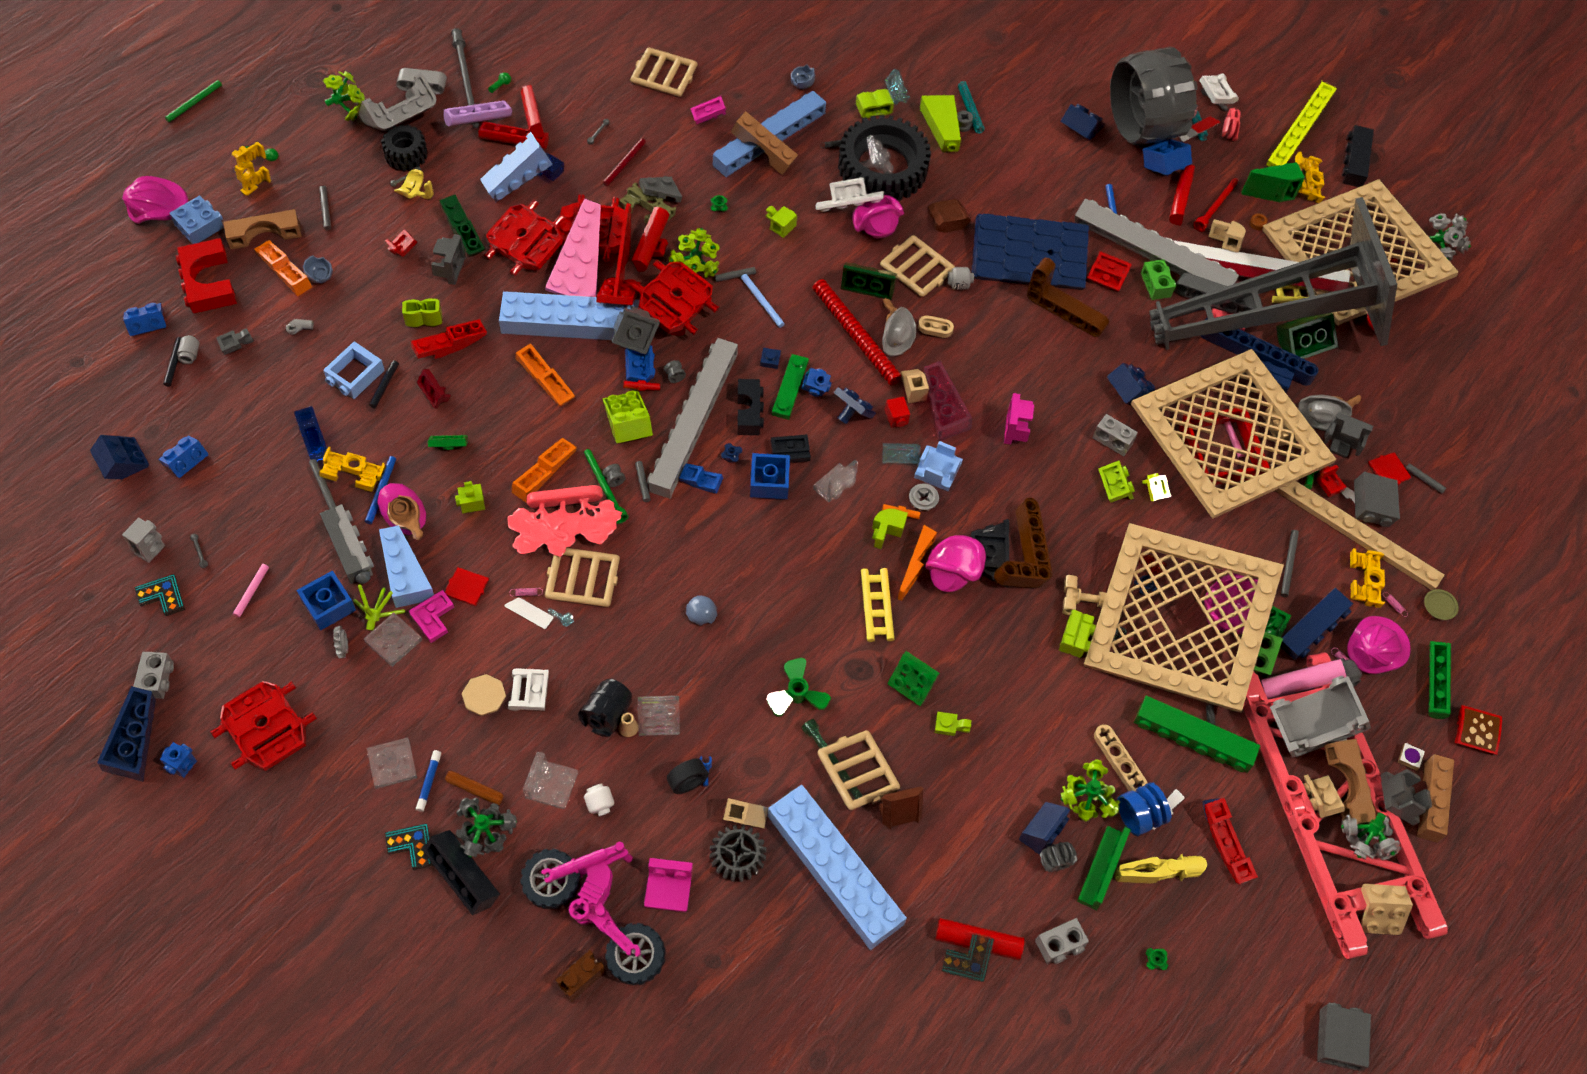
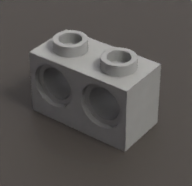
[1093,414,1138,456]
[122,517,165,563]
[133,652,174,699]
[1035,918,1089,964]

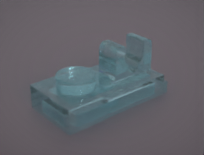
[885,69,910,105]
[882,443,921,463]

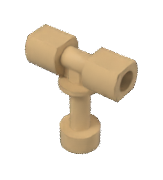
[1062,575,1107,615]

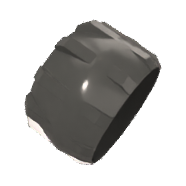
[1110,47,1198,146]

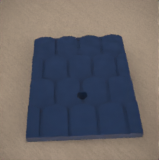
[972,213,1089,290]

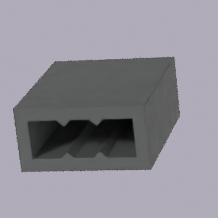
[1354,472,1400,527]
[1317,1003,1371,1072]

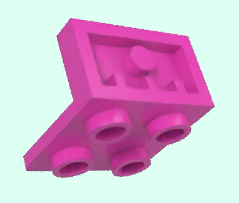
[644,858,693,912]

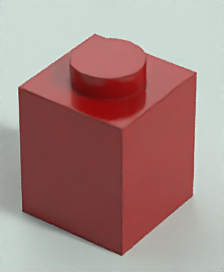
[885,397,910,428]

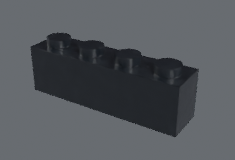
[1341,125,1374,187]
[422,830,500,916]

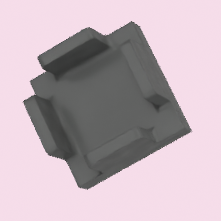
[431,234,466,285]
[612,306,660,354]
[1324,412,1373,458]
[1380,769,1432,826]

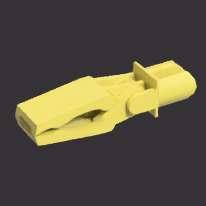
[1115,854,1207,883]

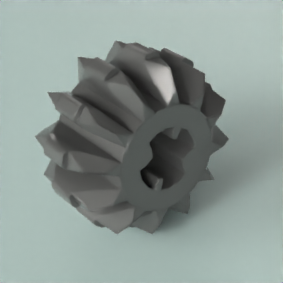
[1040,842,1078,872]

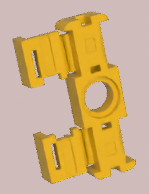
[231,142,271,196]
[1295,152,1325,203]
[319,447,385,492]
[1350,548,1385,608]

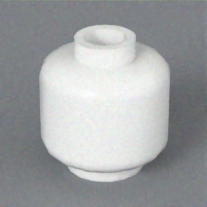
[584,783,615,816]

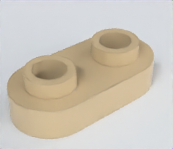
[918,316,954,338]

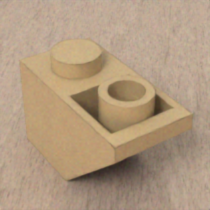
[900,369,929,403]
[723,798,769,828]

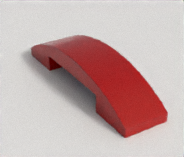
[1204,798,1258,884]

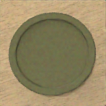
[1424,589,1459,620]

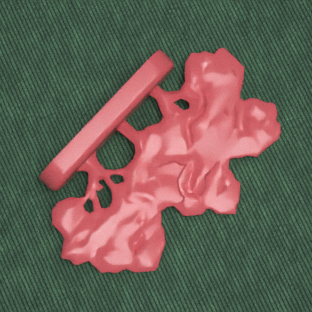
[508,485,622,557]

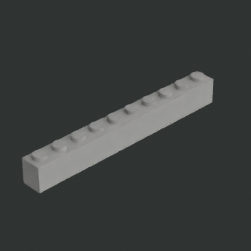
[1075,199,1239,286]
[647,338,738,499]

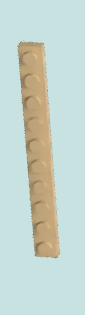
[1274,481,1444,590]

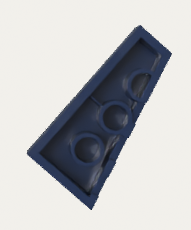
[1280,587,1353,661]
[97,686,156,782]

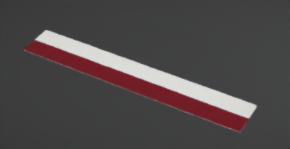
[1174,241,1350,292]

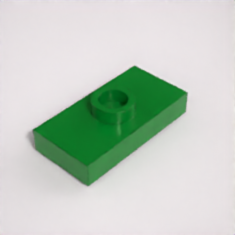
[428,435,468,449]

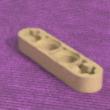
[1094,724,1147,792]

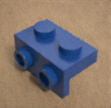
[123,303,166,336]
[625,345,655,383]
[158,435,208,478]

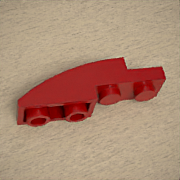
[411,319,487,359]

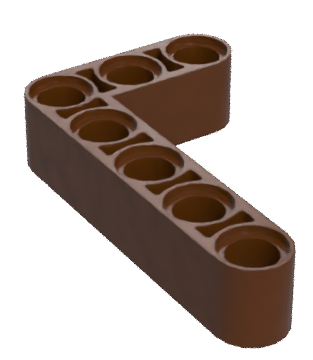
[1027,258,1109,337]
[994,497,1052,588]

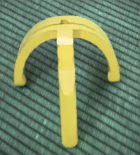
[394,169,434,199]

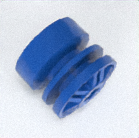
[1117,782,1172,836]

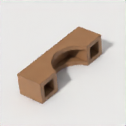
[731,111,798,175]
[224,209,302,249]
[1324,739,1376,824]
[1417,754,1454,843]

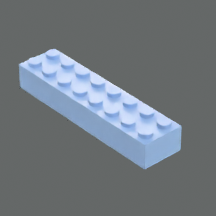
[499,292,640,340]
[767,785,907,950]

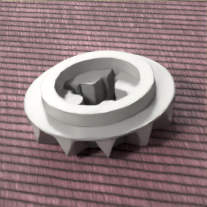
[909,484,939,511]
[333,626,348,658]

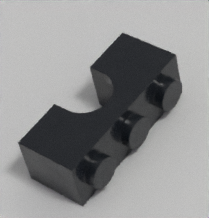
[737,379,764,436]

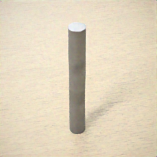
[319,186,331,230]

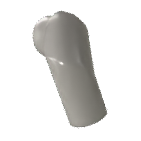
[286,319,314,335]

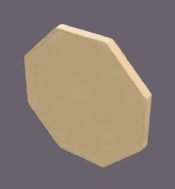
[462,674,506,716]

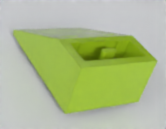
[603,391,653,443]

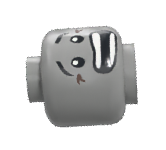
[948,267,974,290]

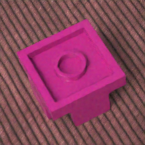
[1004,393,1034,445]

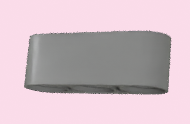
[396,68,447,94]

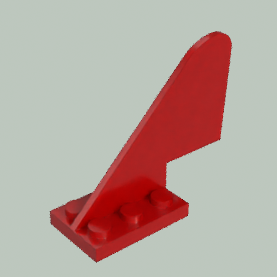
[597,203,640,305]

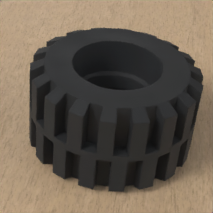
[382,125,428,171]

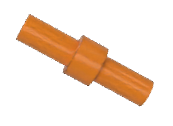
[882,504,920,519]

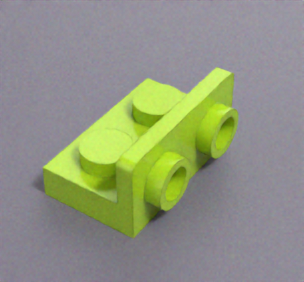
[1098,461,1135,503]

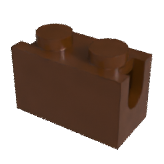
[555,950,606,1003]

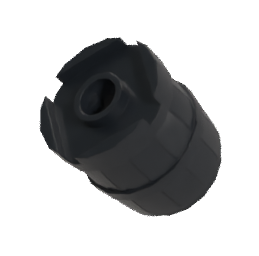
[577,679,632,737]

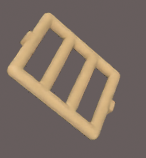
[630,48,697,97]
[880,235,955,297]
[545,548,620,607]
[817,730,900,810]

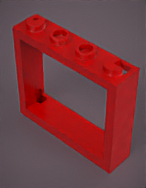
[1179,408,1270,485]

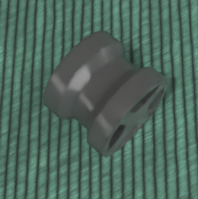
[957,111,973,132]
[664,360,686,383]
[602,464,626,487]

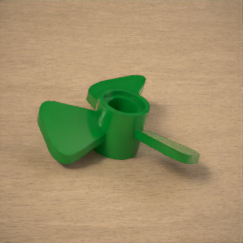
[767,658,831,717]

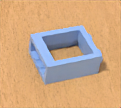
[323,342,385,399]

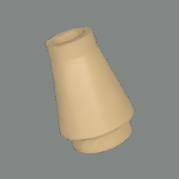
[618,713,639,737]

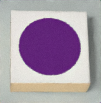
[1398,743,1425,771]

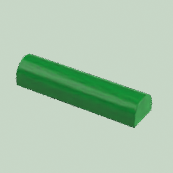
[1428,641,1451,719]

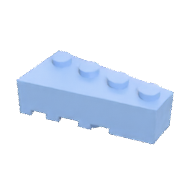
[480,132,553,202]
[379,525,434,608]

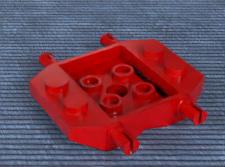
[558,194,625,262]
[484,200,564,276]
[632,260,719,335]
[210,681,317,771]

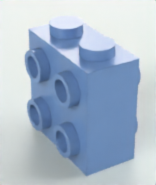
[169,195,224,244]

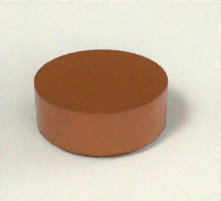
[1249,214,1268,230]

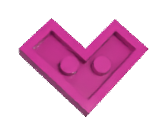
[409,590,454,643]

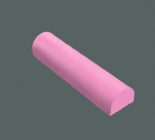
[1261,659,1346,700]

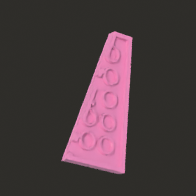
[545,199,601,297]

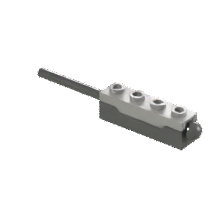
[309,459,374,584]

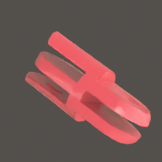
[1221,108,1241,141]

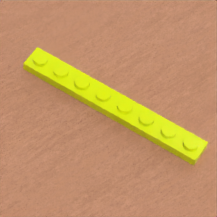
[1266,81,1337,167]

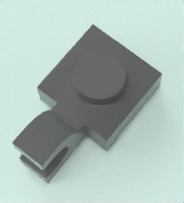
[216,328,254,355]

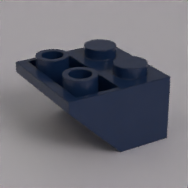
[1060,103,1106,140]
[1107,363,1155,406]
[90,435,149,479]
[1019,802,1070,854]

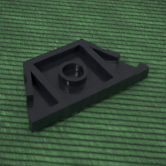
[970,519,1009,588]

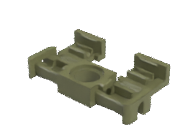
[619,183,676,224]

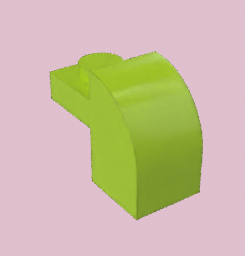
[872,509,908,549]

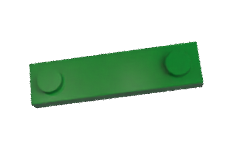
[772,354,809,420]

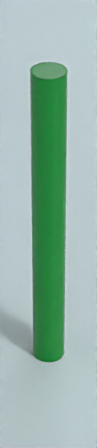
[165,80,222,123]

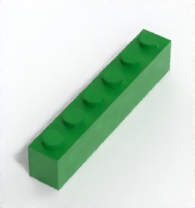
[1134,695,1261,773]

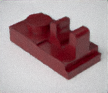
[417,369,451,409]

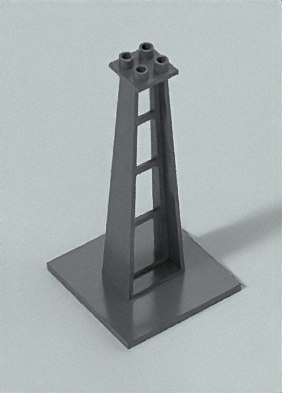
[1149,197,1397,349]

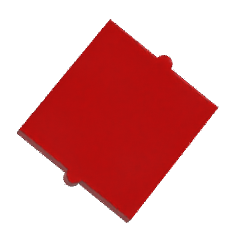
[1368,452,1411,486]
[445,567,489,607]

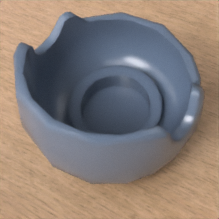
[791,65,815,89]
[303,256,333,283]
[686,595,717,626]

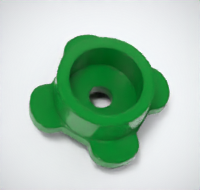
[711,195,728,211]
[1146,948,1168,971]

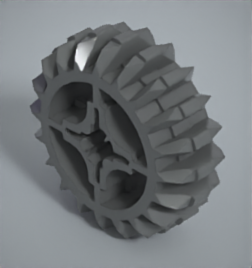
[709,824,767,882]

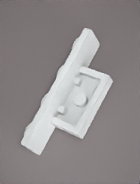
[815,177,884,211]

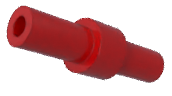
[623,380,660,391]

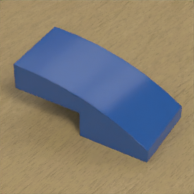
[679,463,723,494]

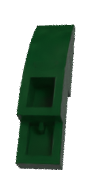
[439,194,485,256]

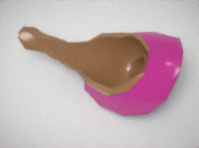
[377,483,426,540]

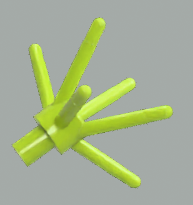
[353,585,405,630]

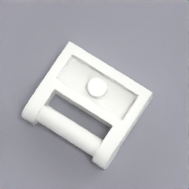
[1199,74,1239,104]
[508,669,549,711]

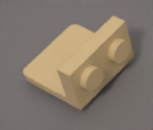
[1360,884,1413,935]

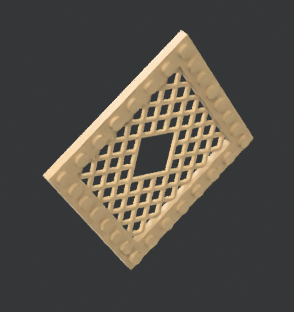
[1262,180,1458,325]
[1131,349,1336,519]
[1084,523,1284,713]

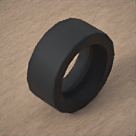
[667,759,709,794]

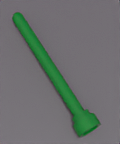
[584,449,629,524]

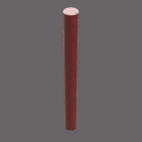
[603,138,646,186]

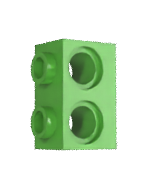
[1141,259,1176,300]
[1254,632,1283,678]

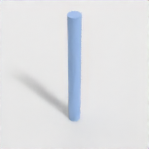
[741,274,785,328]

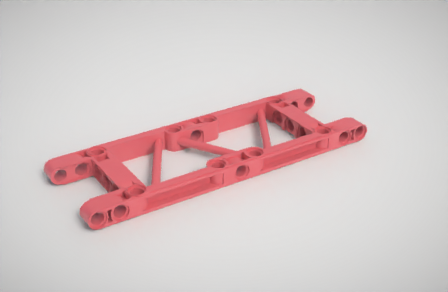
[1243,652,1448,959]

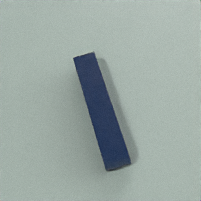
[1201,318,1319,386]

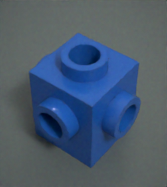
[801,368,832,397]
[160,742,197,778]

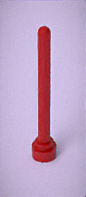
[1193,178,1238,232]

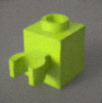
[765,206,797,238]
[455,481,485,513]

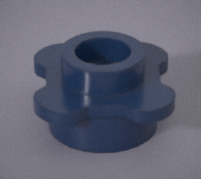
[721,443,742,463]
[1134,575,1157,595]

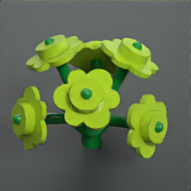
[323,71,365,121]

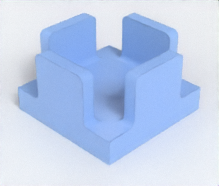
[914,441,963,491]

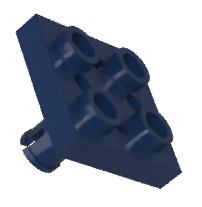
[834,387,876,424]

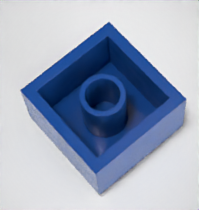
[1143,139,1192,175]
[750,453,790,499]
[296,570,356,631]

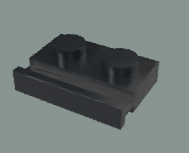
[770,434,811,463]

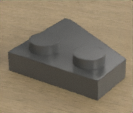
[639,176,682,202]

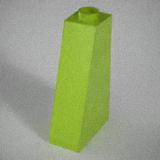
[920,95,961,152]

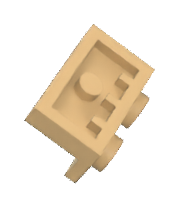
[1303,774,1345,818]

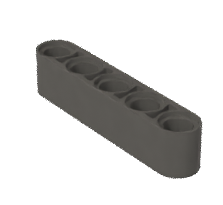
[1175,273,1262,314]

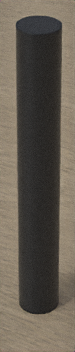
[163,337,181,387]
[369,360,399,408]

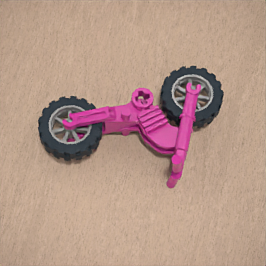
[520,842,666,985]

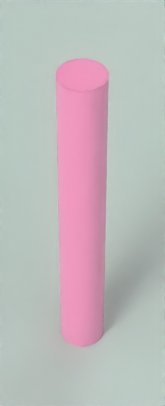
[1224,422,1245,458]
[233,564,269,618]

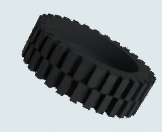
[838,115,931,201]

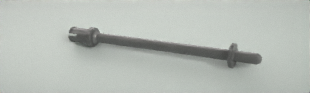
[451,28,479,128]

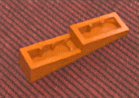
[254,240,312,297]
[515,343,575,407]
[512,437,577,502]
[898,525,937,601]

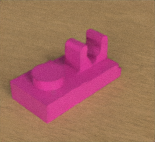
[690,96,726,124]

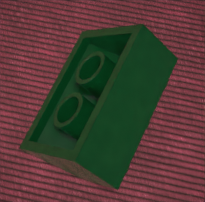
[841,262,898,301]
[1276,313,1338,359]

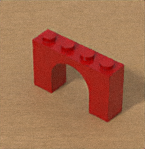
[176,238,237,314]

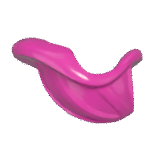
[122,176,188,224]
[852,195,904,238]
[925,535,986,592]
[1204,573,1258,634]
[1347,616,1410,674]

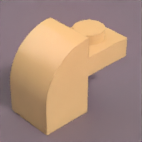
[1209,219,1246,253]

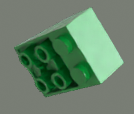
[1241,162,1305,202]

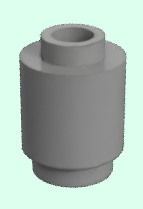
[177,335,200,364]

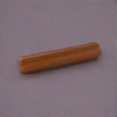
[445,771,504,805]

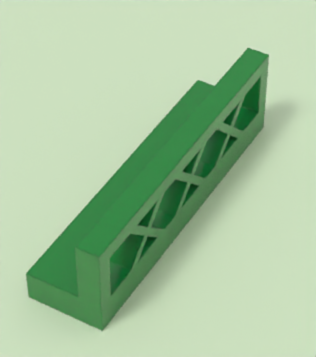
[1077,826,1131,910]

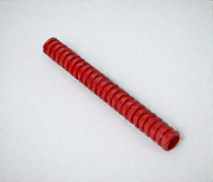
[812,279,902,385]

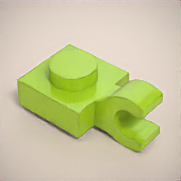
[935,712,972,736]

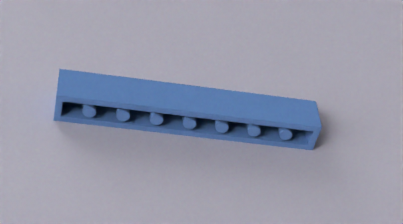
[713,91,826,177]

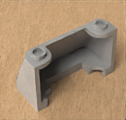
[359,73,436,131]
[1270,676,1371,757]

